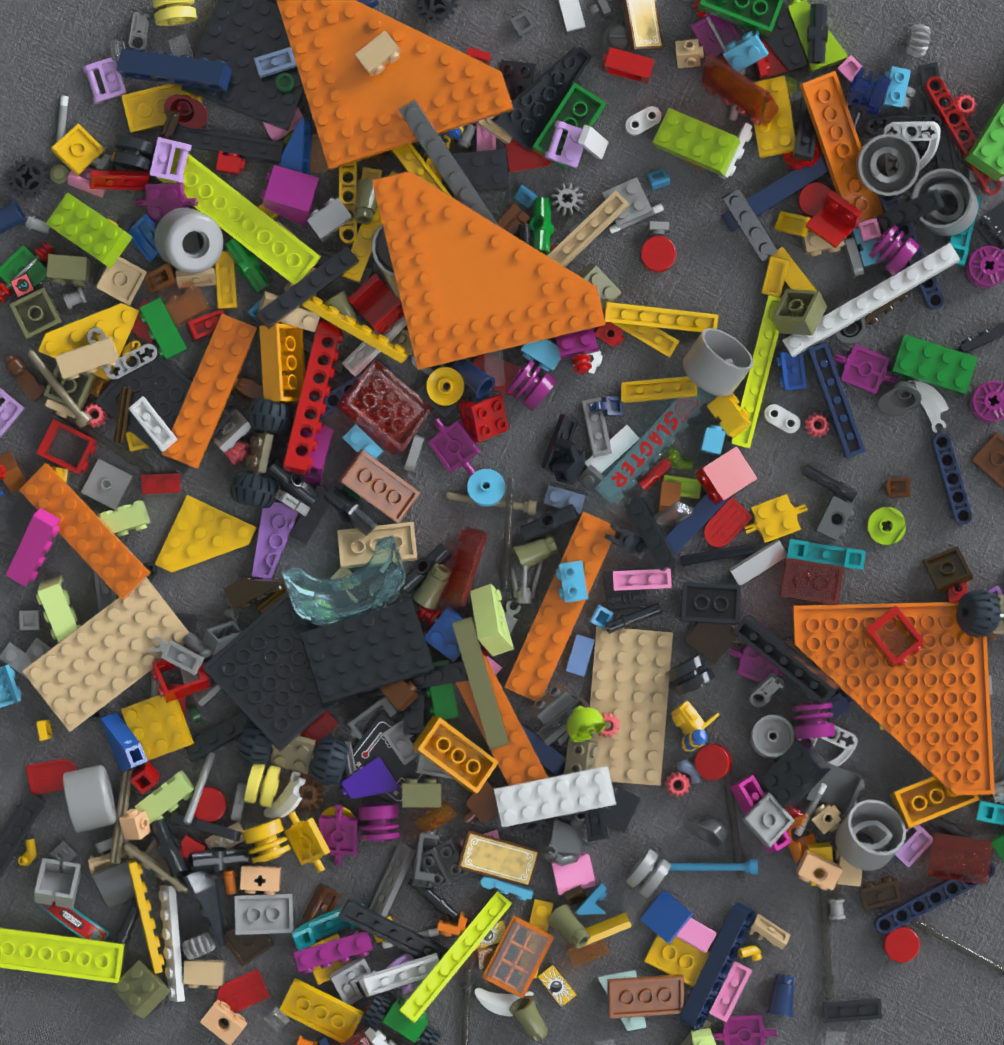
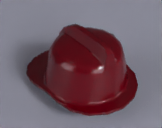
[164,94,208,129]

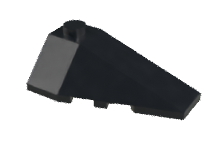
[184,868,226,948]

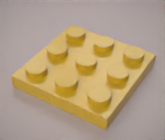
[121,695,194,761]

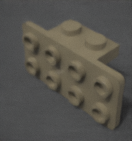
[123,838,189,893]

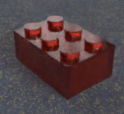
[779,558,844,605]
[928,833,994,885]

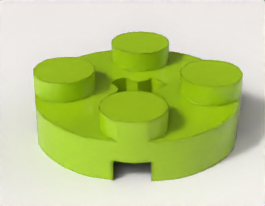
[867,507,906,545]

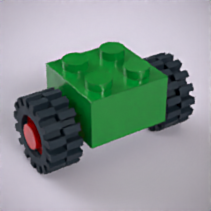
[359,993,441,1045]

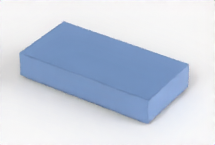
[566,634,595,676]

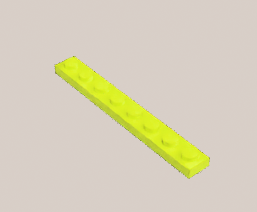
[731,295,781,449]
[399,891,512,1023]

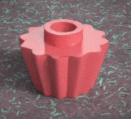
[954,93,977,120]
[84,402,108,428]
[804,412,831,438]
[225,440,250,466]
[598,712,621,738]
[664,771,691,798]

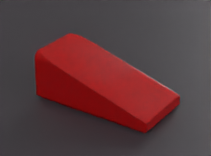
[185,309,225,342]

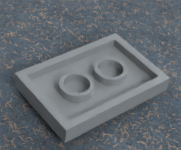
[234,894,293,935]

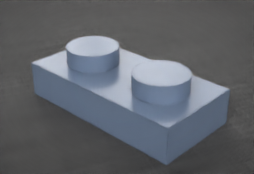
[254,47,297,78]
[543,485,586,514]

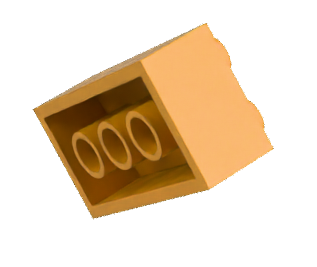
[259,324,305,403]
[411,716,498,794]
[890,776,980,830]

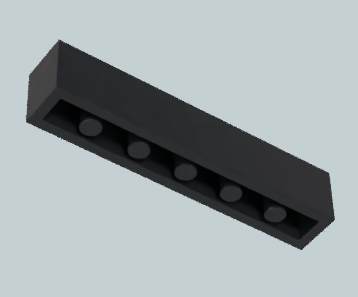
[733,614,840,705]

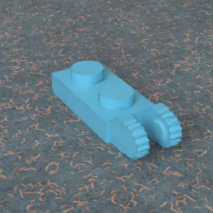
[480,875,534,901]

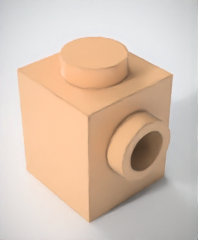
[119,809,151,840]

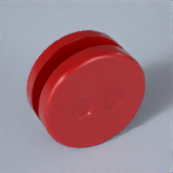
[797,182,831,218]
[640,236,676,273]
[695,744,732,780]
[194,786,227,823]
[883,926,920,963]

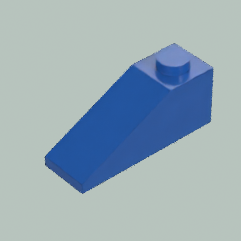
[279,119,313,175]

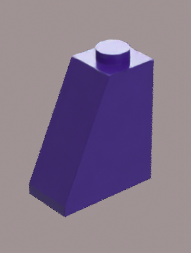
[339,756,400,799]

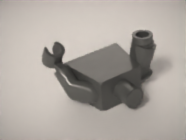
[183,608,242,663]
[544,811,593,866]

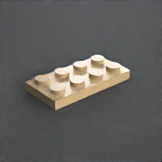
[337,522,418,569]

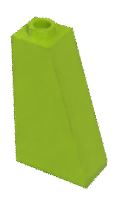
[787,0,848,74]

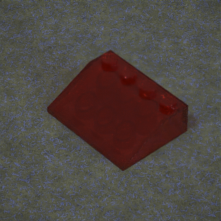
[702,52,780,127]
[336,359,432,455]
[441,527,488,607]

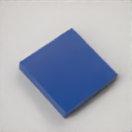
[640,890,694,944]

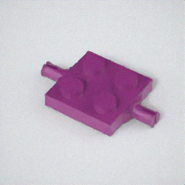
[135,183,198,222]
[833,344,897,394]
[428,418,481,476]
[729,644,788,683]
[319,805,358,866]
[712,1014,778,1045]

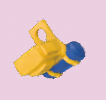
[671,701,719,752]

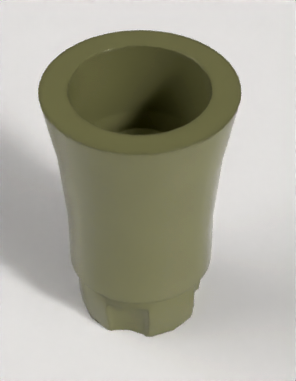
[354,179,377,225]
[323,291,362,336]
[512,536,558,572]
[413,564,451,609]
[548,905,590,948]
[509,996,548,1041]

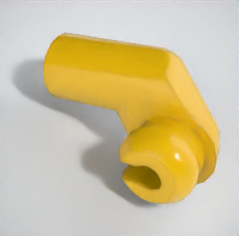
[121,340,141,364]
[18,839,37,866]
[738,945,762,961]

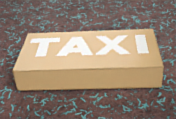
[205,822,244,849]

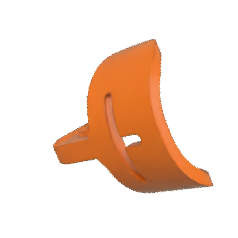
[786,814,816,863]

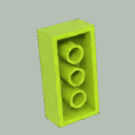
[652,108,741,177]
[46,192,133,269]

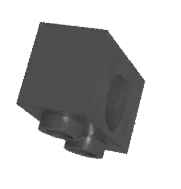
[815,496,855,541]

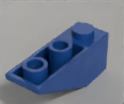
[100,712,147,772]

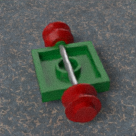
[0,241,55,303]

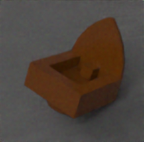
[883,477,911,498]

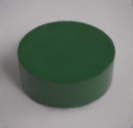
[275,73,295,93]
[188,704,202,724]

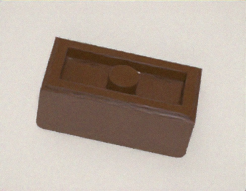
[303,884,340,921]

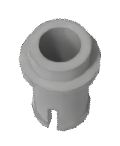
[457,124,477,149]
[26,216,50,235]

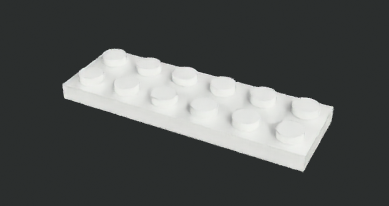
[494,766,616,827]

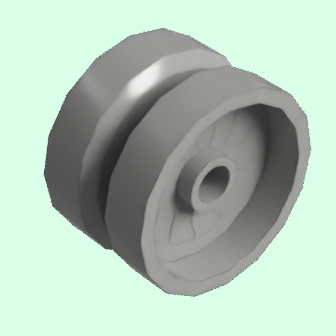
[750,715,794,759]
[625,848,671,898]

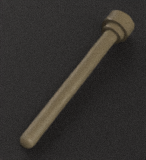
[28,350,92,428]
[445,492,537,516]

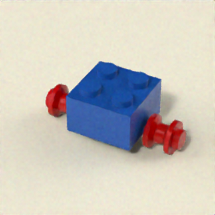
[416,605,488,662]

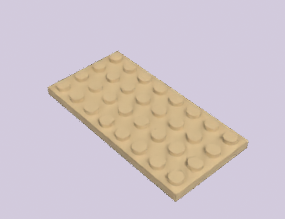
[22,578,189,732]
[588,626,673,786]

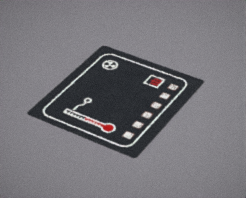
[345,714,427,811]

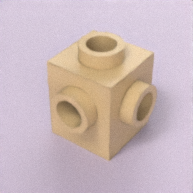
[675,39,704,68]
[810,804,842,834]

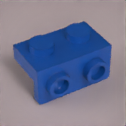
[776,352,807,391]

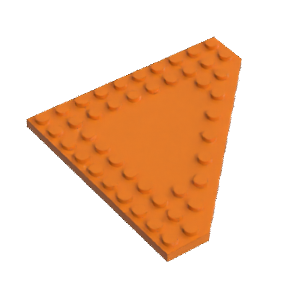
[276,0,514,170]
[372,171,606,370]
[792,602,995,796]

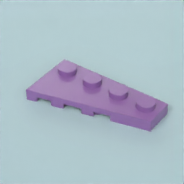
[251,502,298,578]

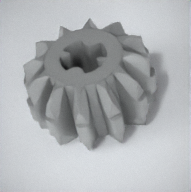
[905,24,931,57]
[551,183,583,216]
[182,932,216,960]

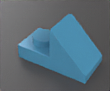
[575,882,607,915]

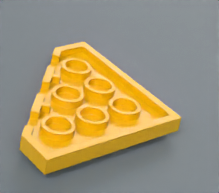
[38,303,139,381]
[155,495,257,573]

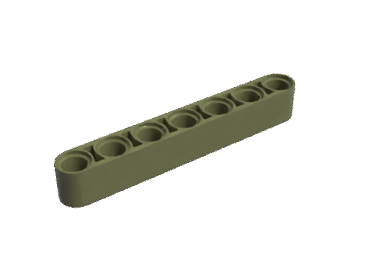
[452,617,509,750]

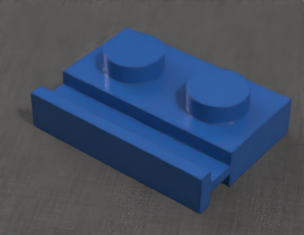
[127,215,159,262]

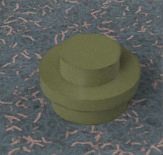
[50,165,69,184]

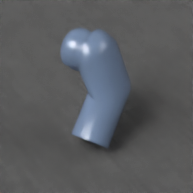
[677,760,701,784]

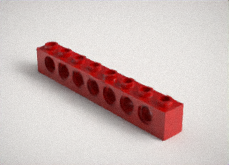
[283,321,344,475]

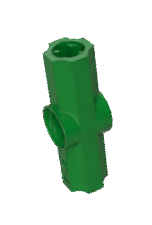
[530,197,554,256]
[224,238,270,293]

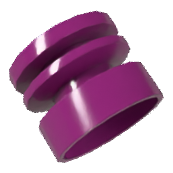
[868,224,920,276]
[964,246,1004,289]
[506,360,557,411]
[968,381,1004,423]
[792,701,835,740]
[358,803,400,842]

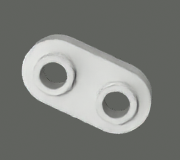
[625,106,661,136]
[764,404,800,433]

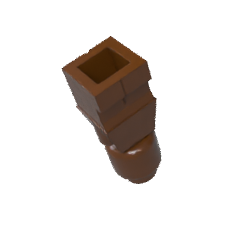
[4,355,46,402]
[232,375,264,402]

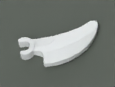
[909,381,949,433]
[264,771,306,819]
[474,987,534,1016]

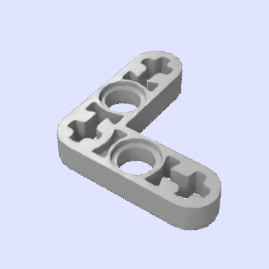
[87,328,157,379]

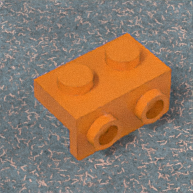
[437,912,467,937]

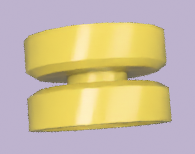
[152,0,197,26]
[244,764,281,808]

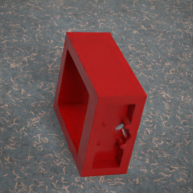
[601,47,655,84]
[36,419,98,474]
[863,606,925,667]
[150,649,210,703]

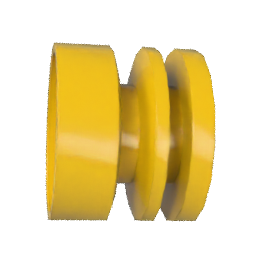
[242,818,291,863]

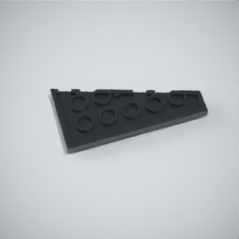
[759,0,808,73]
[491,45,592,152]

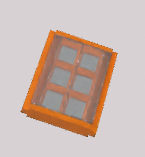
[482,915,555,998]

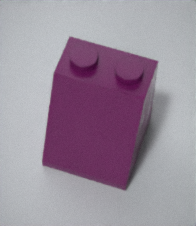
[260,165,319,227]
[284,425,333,486]

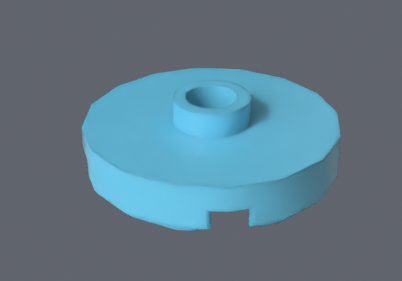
[467,469,505,507]

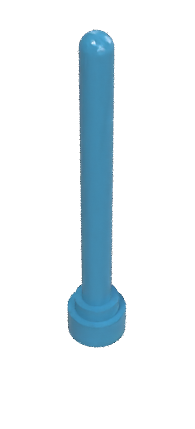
[669,859,758,875]

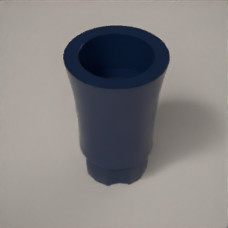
[0,199,27,235]
[453,359,495,399]
[767,974,795,1017]

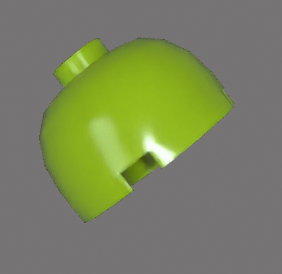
[566,706,606,742]

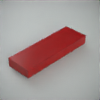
[89,170,149,190]

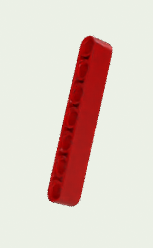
[924,76,1001,196]

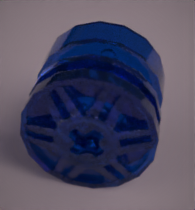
[846,66,892,116]

